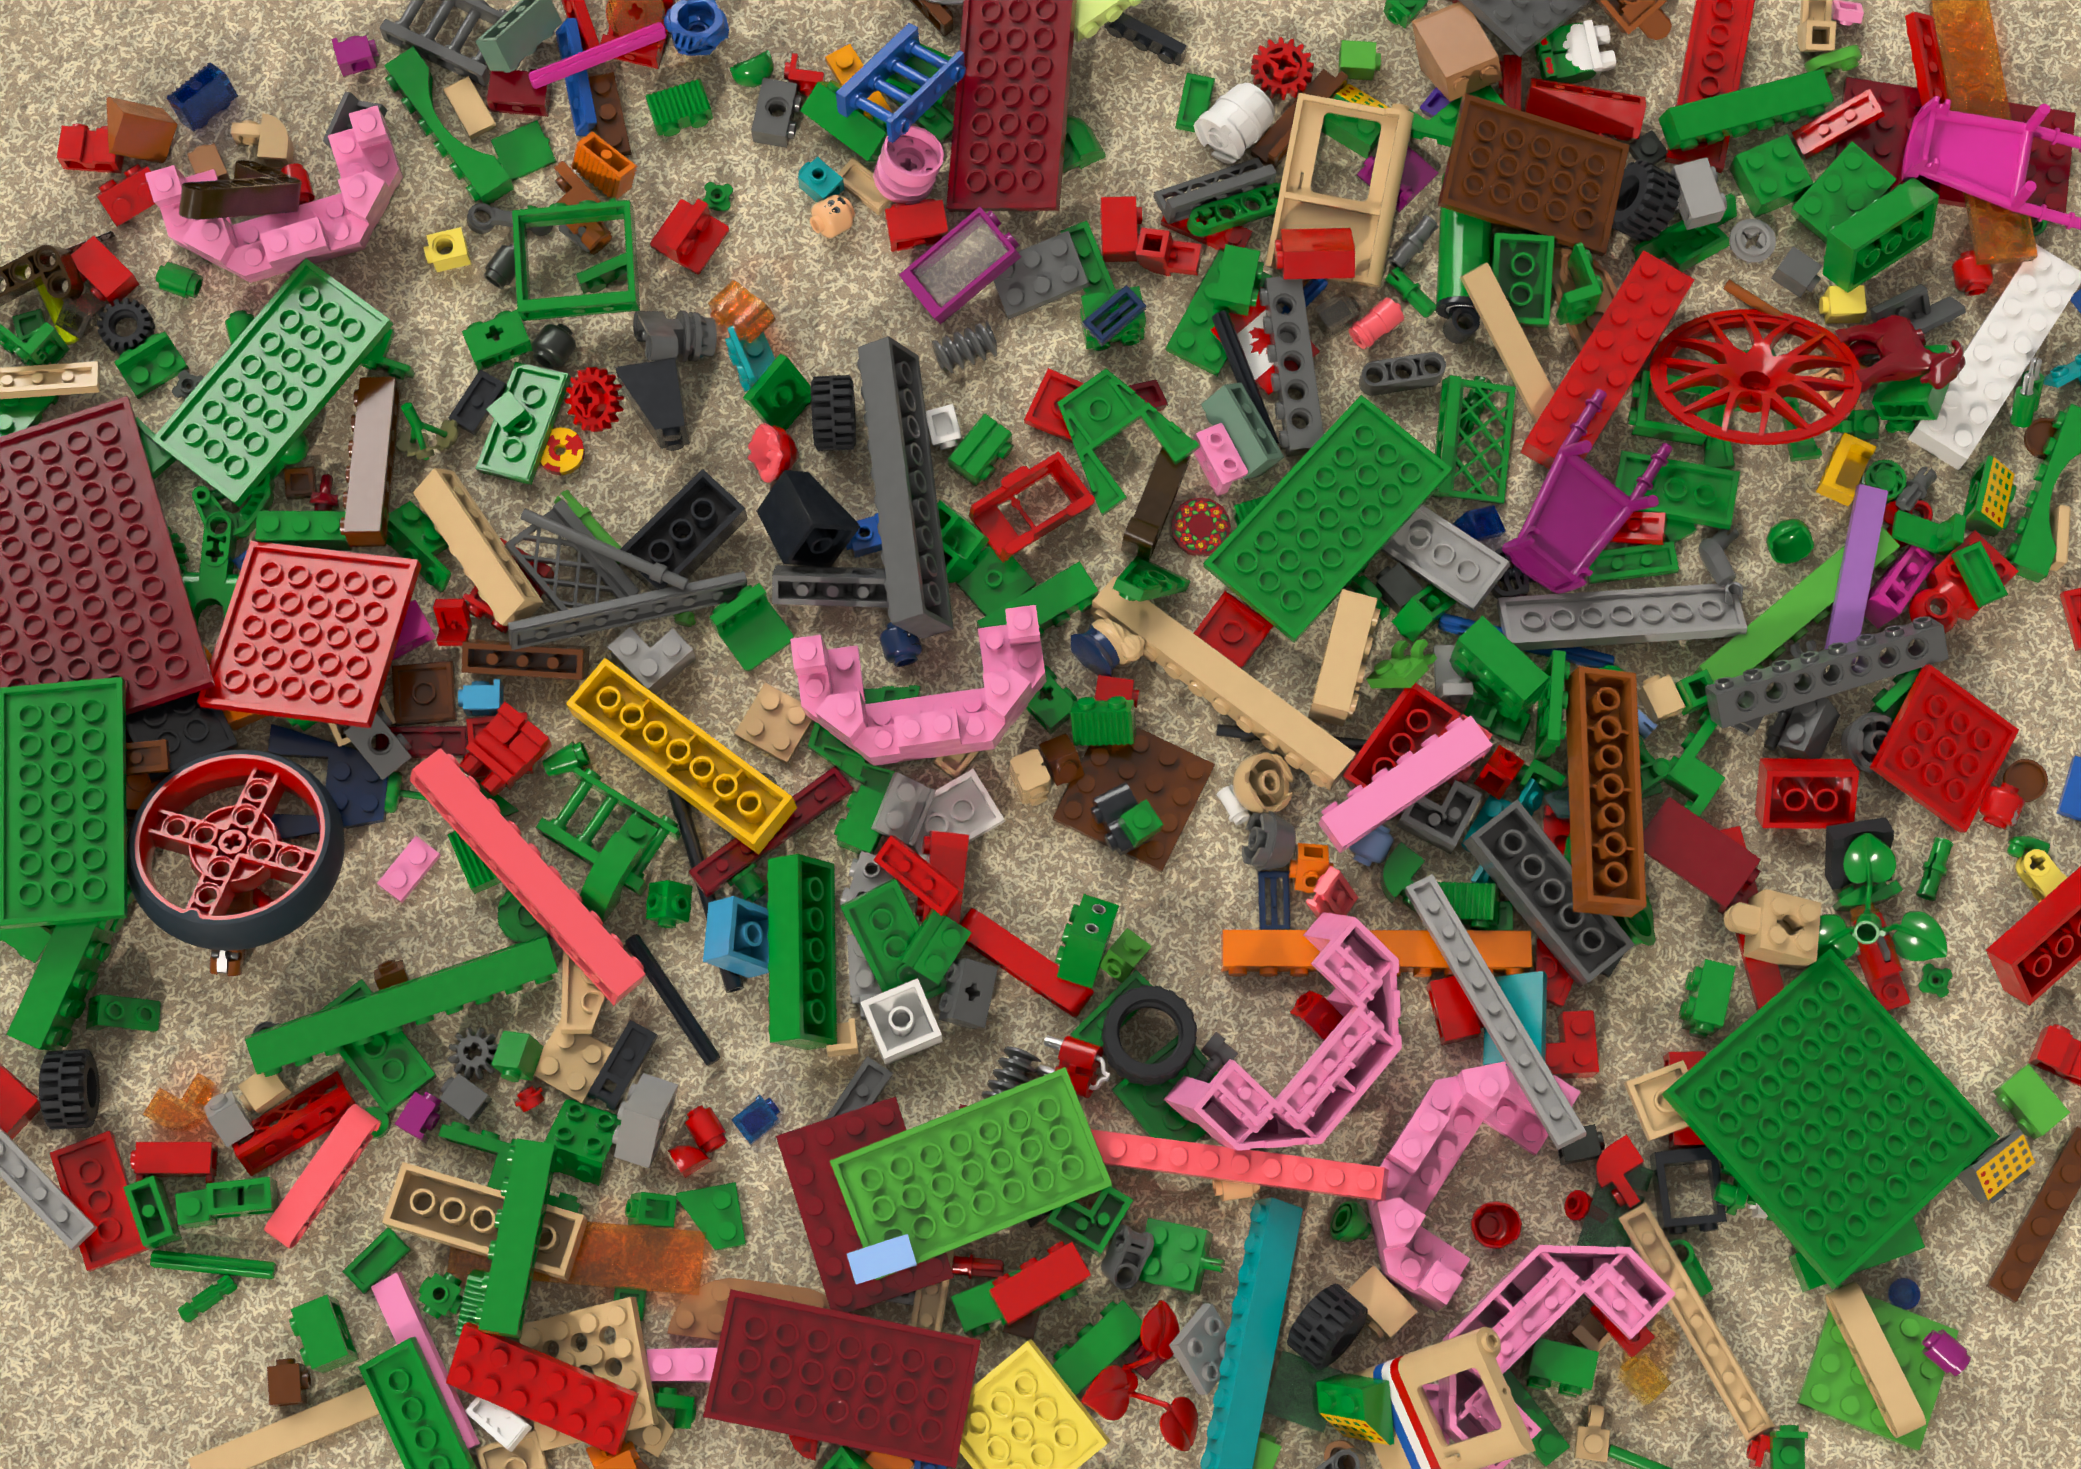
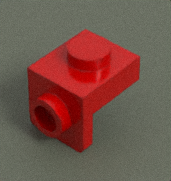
[784,53,825,96]
[433,599,472,646]
[1290,990,1344,1041]
[1746,1434,1770,1469]

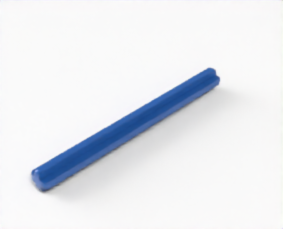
[1438,613,1615,668]

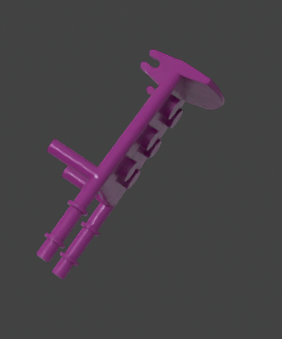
[1501,389,1673,594]

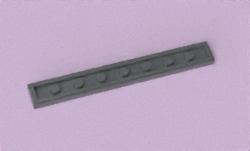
[508,571,747,650]

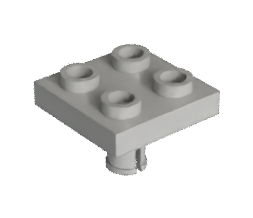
[1169,1303,1228,1395]

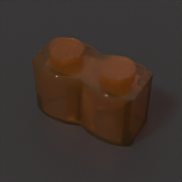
[708,280,776,343]

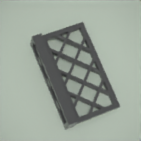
[504,499,640,638]

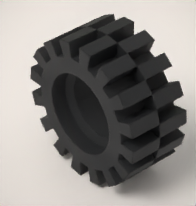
[97,298,155,355]

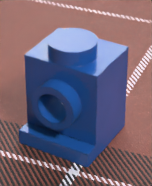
[846,513,883,558]

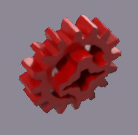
[1250,37,1314,100]
[565,367,625,432]

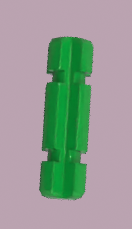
[178,1275,237,1323]

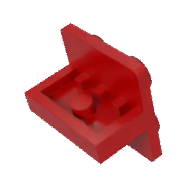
[650,198,729,275]

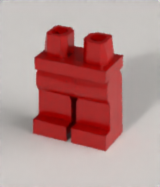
[460,701,552,797]

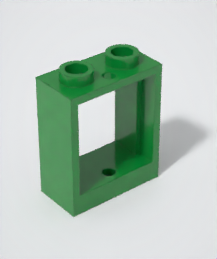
[1628,370,1713,446]

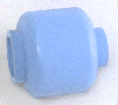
[1349,825,1394,867]

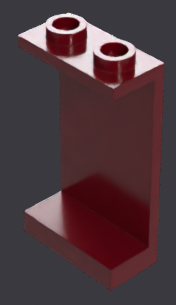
[1643,797,1761,915]

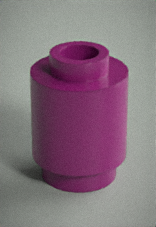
[1922,1329,1971,1376]

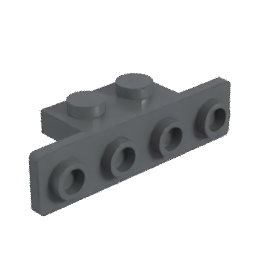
[1850,284,1966,361]

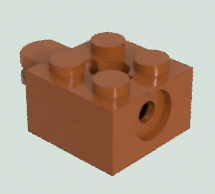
[1595,0,1672,40]

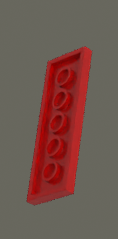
[446,1322,639,1455]

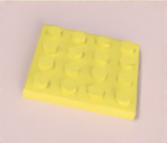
[959,1339,1111,1469]

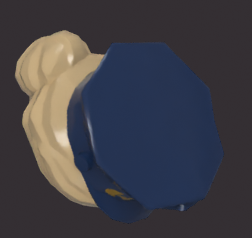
[1070,618,1145,677]

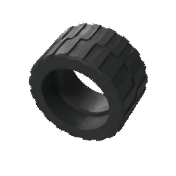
[1102,985,1197,1086]

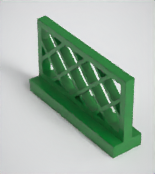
[1431,375,1516,504]

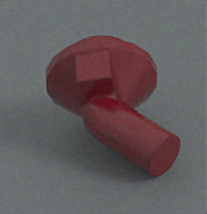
[309,474,339,511]

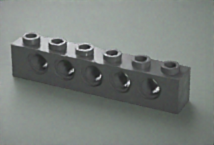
[1259,276,1324,457]

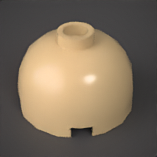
[1233,752,1293,813]

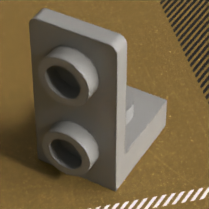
[1433,645,1473,704]

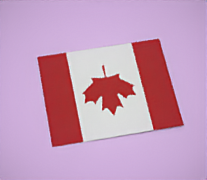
[1210,287,1320,395]

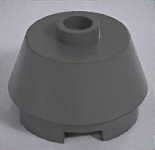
[1841,712,1893,773]
[1242,811,1296,871]

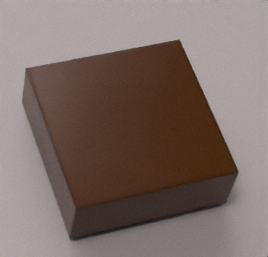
[284,466,317,500]
[1003,1311,1040,1340]

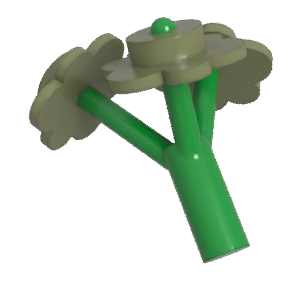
[396,402,459,461]

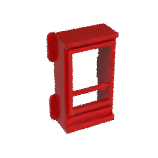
[969,451,1095,563]

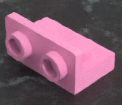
[1193,423,1248,497]

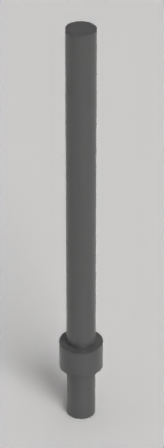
[520,508,689,590]

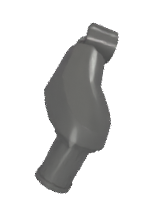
[1698,524,1743,605]

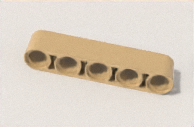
[1825,1281,1926,1438]

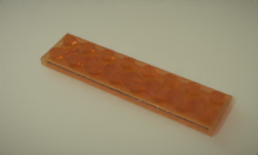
[447,1221,706,1296]

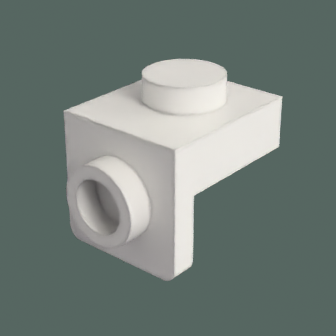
[926,404,963,450]

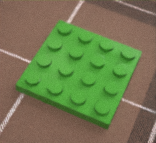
[1797,1284,1959,1451]

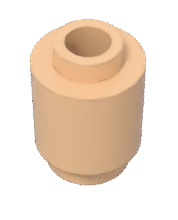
[1212,1179,1260,1201]

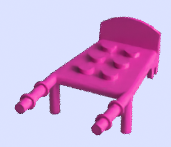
[1902,96,2081,230]

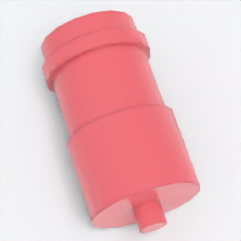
[1348,297,1404,349]

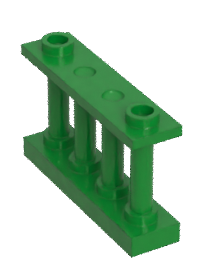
[536,767,681,896]

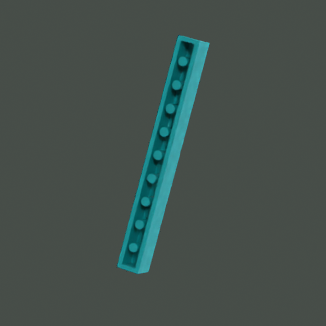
[1200,1197,1303,1469]

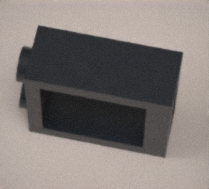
[1649,1147,1727,1235]

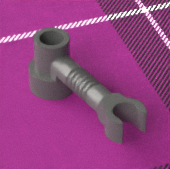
[1195,1032,1238,1082]

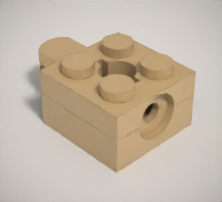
[1724,889,1821,970]

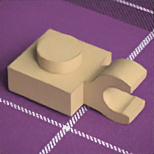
[1574,1405,1610,1462]

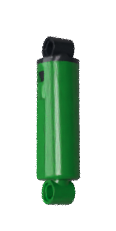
[1435,172,1492,344]

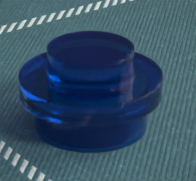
[1888,1278,1921,1310]

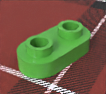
[1804,45,1862,77]

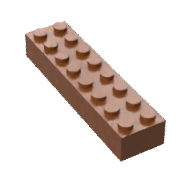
[1565,666,1646,917]

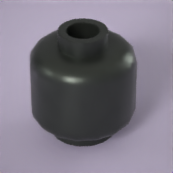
[532,323,576,369]

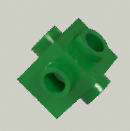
[646,880,693,929]
[418,1272,464,1320]

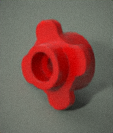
[514,1085,545,1113]

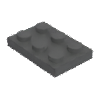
[987,231,1090,319]

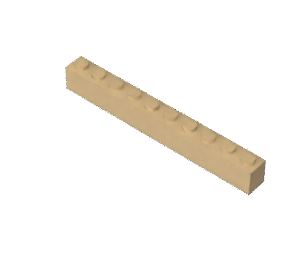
[1090,576,1356,791]

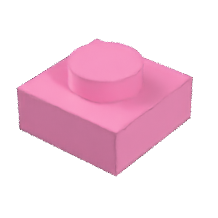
[1831,0,1864,26]

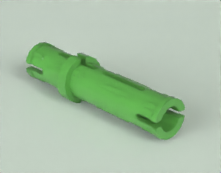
[554,490,622,565]

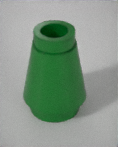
[542,741,590,777]

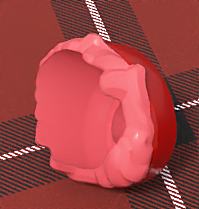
[748,423,799,483]

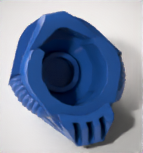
[663,0,729,56]

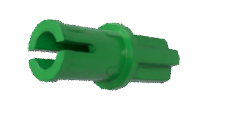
[1385,267,1436,318]

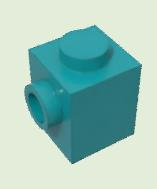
[798,156,844,202]

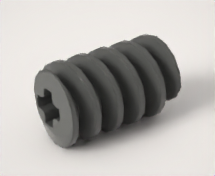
[932,320,998,374]
[981,1046,1041,1099]

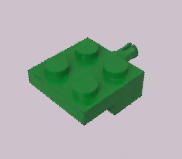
[1138,1218,1225,1296]

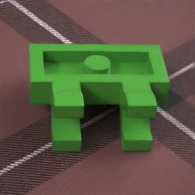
[1366,639,1437,689]

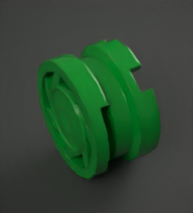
[1860,459,1907,505]

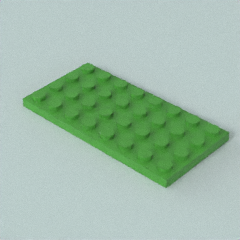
[830,1067,1112,1280]

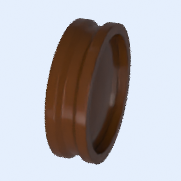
[2024,418,2056,460]
[2003,759,2048,803]

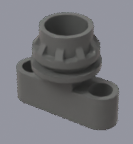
[633,310,717,363]

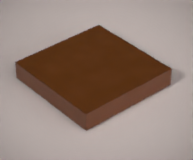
[392,661,457,726]

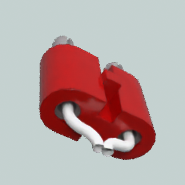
[1037,1035,1110,1098]

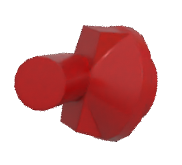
[1564,1190,1609,1224]

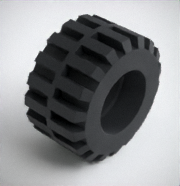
[1612,160,1680,242]
[811,375,856,451]
[39,1049,100,1130]
[1287,1283,1368,1370]

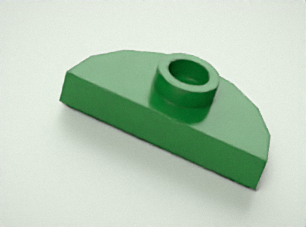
[1349,575,1390,620]

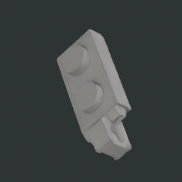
[847,935,881,1020]

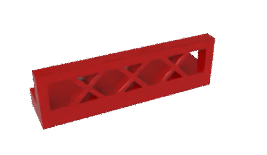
[232,1071,357,1177]

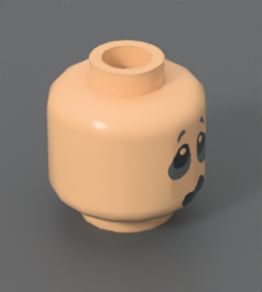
[810,195,855,238]

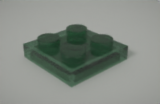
[1263,1351,1343,1433]

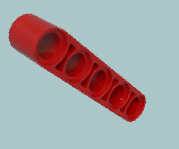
[959,908,1094,1018]

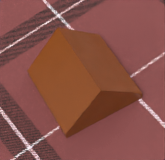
[106,97,178,163]

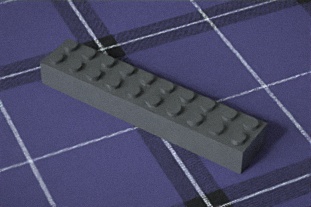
[857,336,954,639]

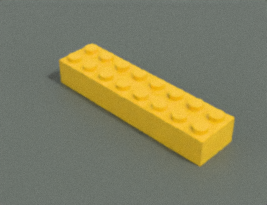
[566,658,797,855]

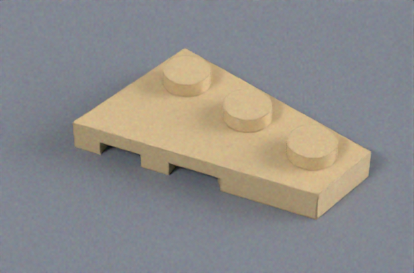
[561,943,625,1034]

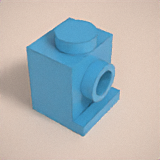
[458,679,504,716]

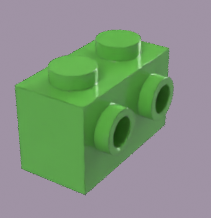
[1992,1064,2070,1140]

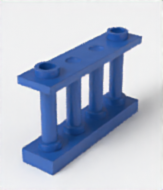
[836,23,966,143]

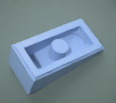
[847,1234,917,1285]

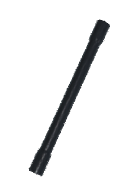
[667,789,744,993]

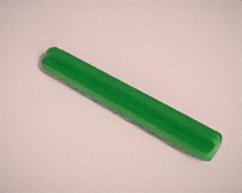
[150,1250,276,1279]

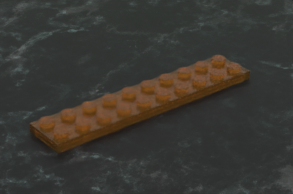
[1929,0,2038,265]

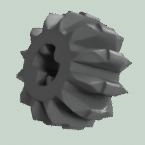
[448,1027,498,1080]

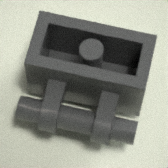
[1764,698,1840,759]

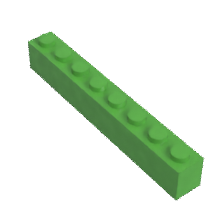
[1694,527,1900,682]

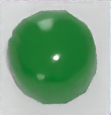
[730,50,774,88]
[1766,519,1814,564]

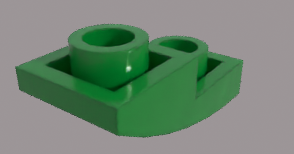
[1832,880,1903,911]

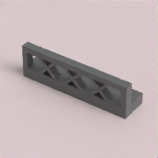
[1153,157,1277,225]

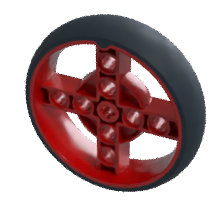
[127,750,345,951]

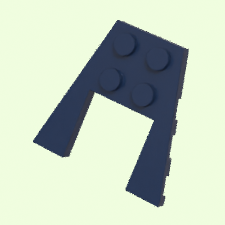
[268,724,390,841]

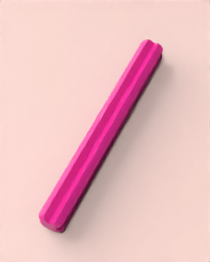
[528,22,666,89]

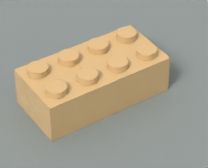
[1308,589,1381,727]

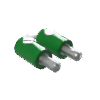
[2010,357,2045,428]

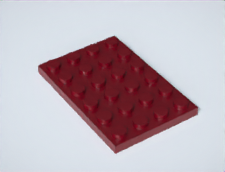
[776,1096,954,1313]

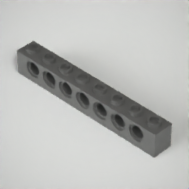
[1705,616,1949,729]

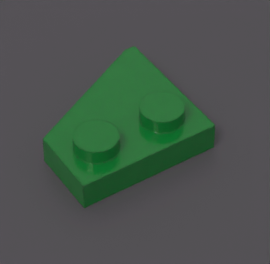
[676,1182,746,1251]

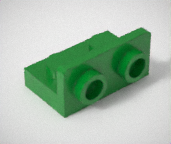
[114,331,189,399]

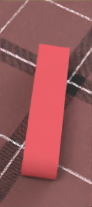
[264,1104,381,1249]

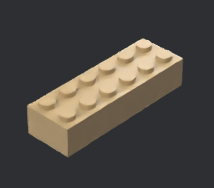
[382,1162,588,1281]

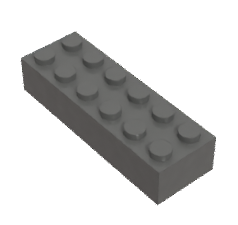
[1463,799,1635,988]

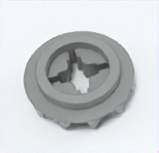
[1729,219,1776,264]

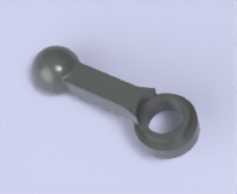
[466,203,553,236]

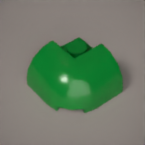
[1063,114,1106,173]
[937,500,990,583]

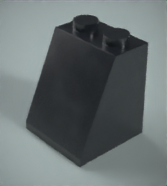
[616,358,690,451]
[756,470,860,567]

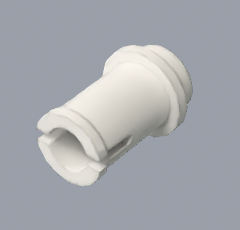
[1216,785,1251,825]

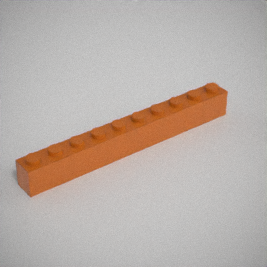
[1221,930,1532,977]

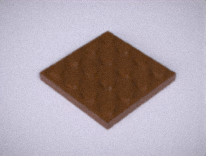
[1053,726,1215,873]

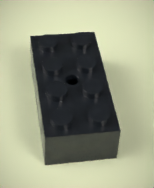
[620,469,748,591]

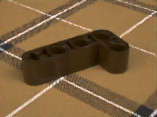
[0,245,84,306]
[1121,447,1191,561]

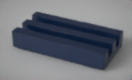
[1082,285,1146,346]
[1258,871,1290,930]

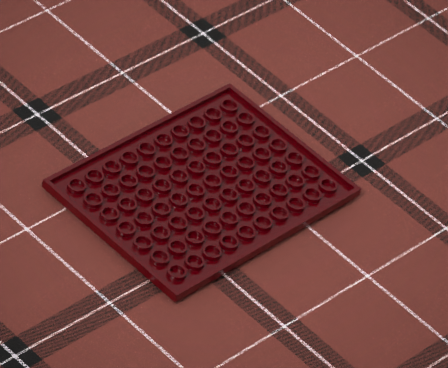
[0,396,215,715]

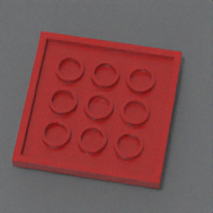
[1869,664,2019,833]

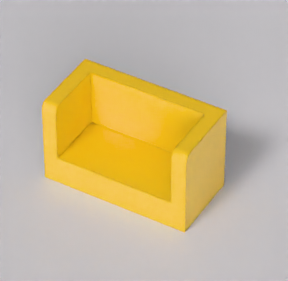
[1816,433,1877,506]

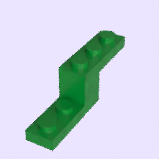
[1664,708,1726,817]
[438,1121,584,1214]

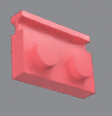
[1306,866,1358,918]

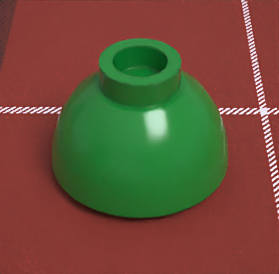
[1329,1200,1372,1243]

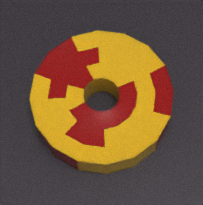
[540,427,585,476]

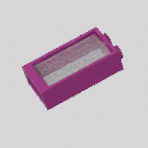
[899,207,1022,324]

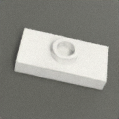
[465,1397,532,1452]

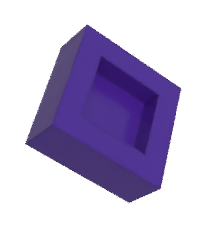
[1419,87,1452,118]

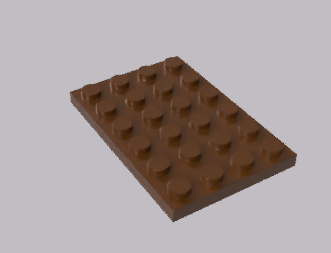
[1438,93,1630,257]

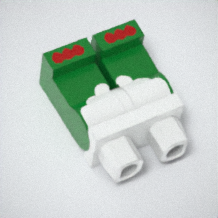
[1534,20,1616,84]

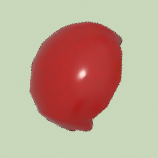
[1470,1201,1522,1249]

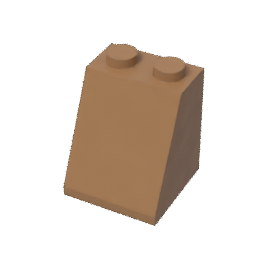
[1412,1,1502,101]

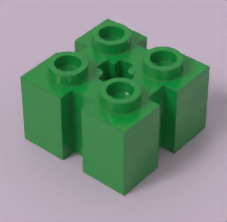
[1080,286,1146,351]

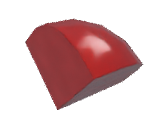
[667,1145,711,1178]

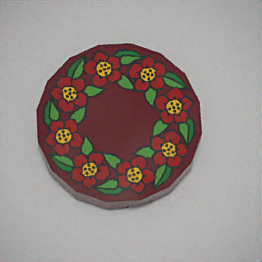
[1171,497,1231,557]

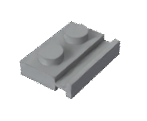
[871,772,936,847]

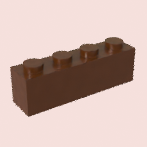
[461,639,590,680]

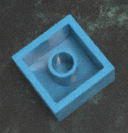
[703,896,769,978]

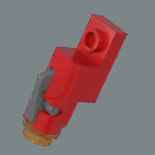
[1850,902,1911,1011]

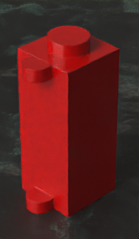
[130,1142,218,1184]

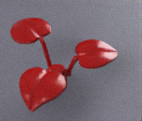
[1081,1300,1198,1451]

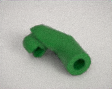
[2007,836,2050,858]

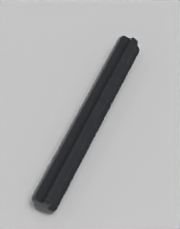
[1212,310,1279,445]
[625,934,720,1066]

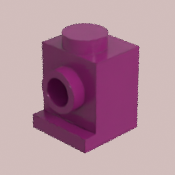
[331,35,379,77]
[395,1092,442,1144]

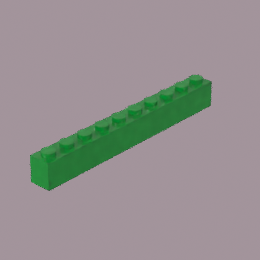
[245,934,559,1077]

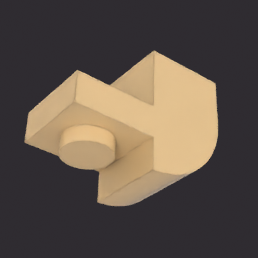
[1797,0,1836,53]
[231,113,294,169]

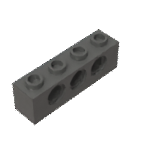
[772,565,889,608]

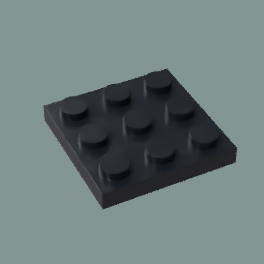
[126,691,238,783]

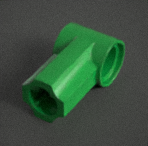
[1668,1238,1714,1297]

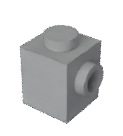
[204,1090,254,1147]

